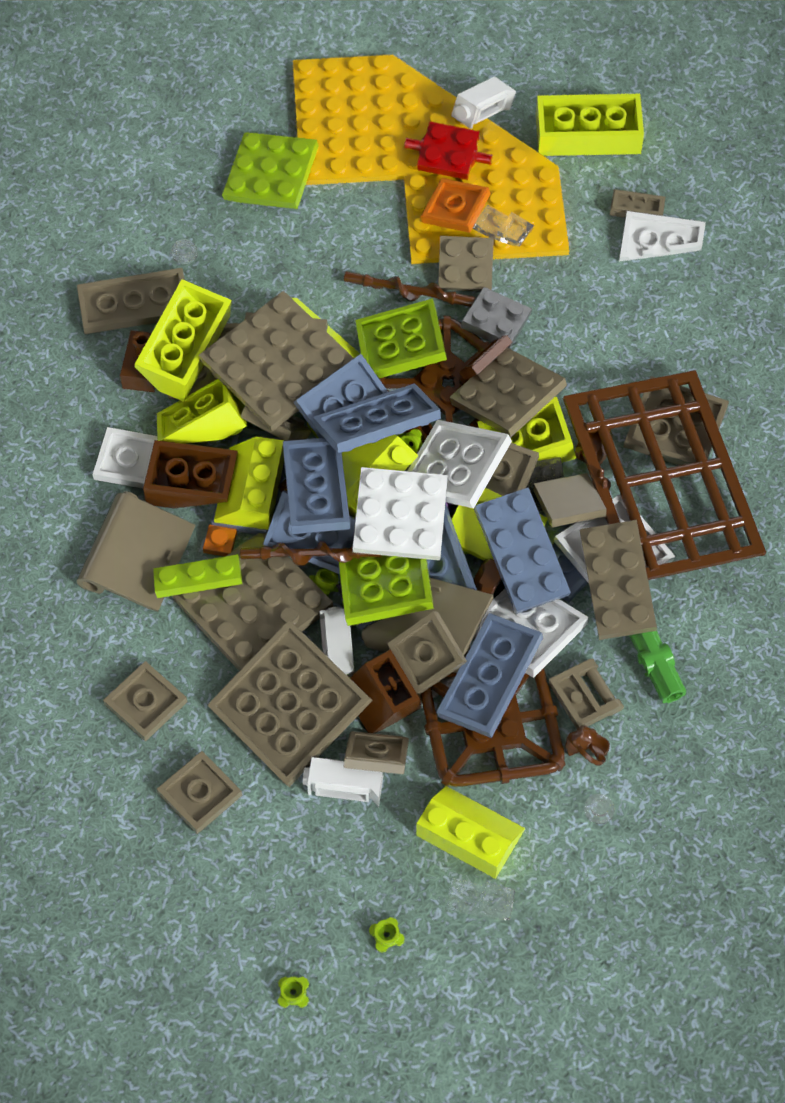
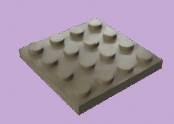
[199,290,354,432]
[172,533,334,671]
[208,620,373,787]

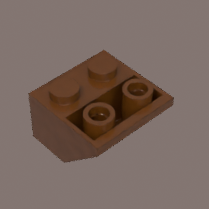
[350,650,421,734]

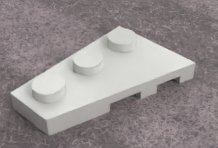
[619,211,706,261]

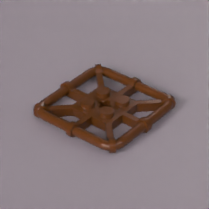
[379,316,490,428]
[420,668,566,787]

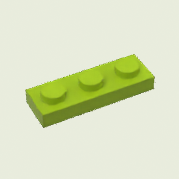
[153,554,242,598]

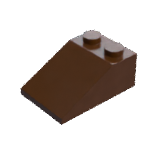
[143,440,238,509]

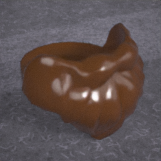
[565,725,610,766]

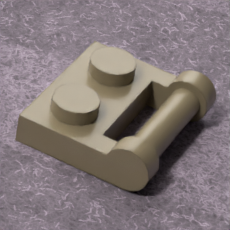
[548,659,624,729]

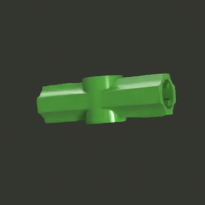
[629,631,686,703]

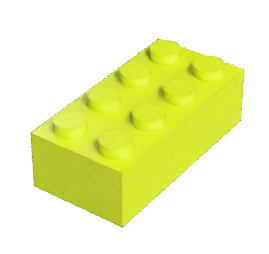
[536,94,644,156]

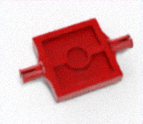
[404,121,493,180]

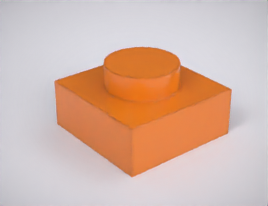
[203,525,237,557]

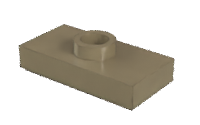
[610,189,666,218]

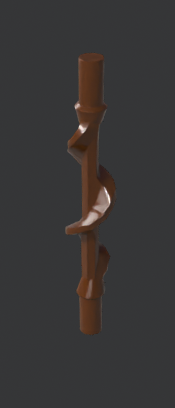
[344,271,476,307]
[240,541,382,566]

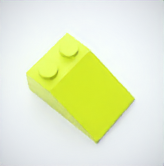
[157,379,247,444]
[477,397,576,468]

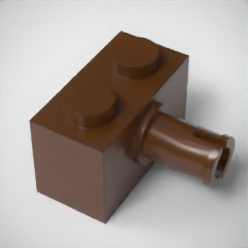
[120,330,156,393]

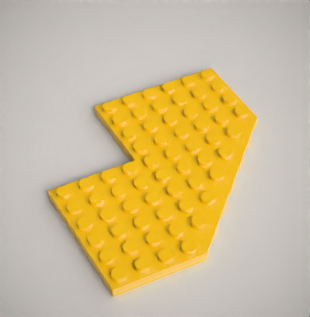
[293,55,569,264]

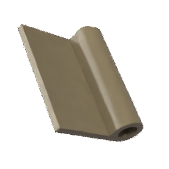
[77,491,195,612]
[362,578,493,673]

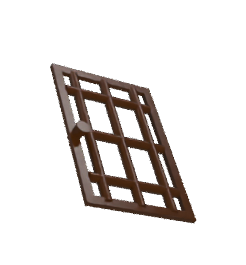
[563,370,767,580]

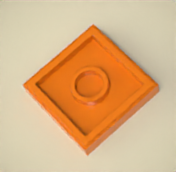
[421,178,491,233]

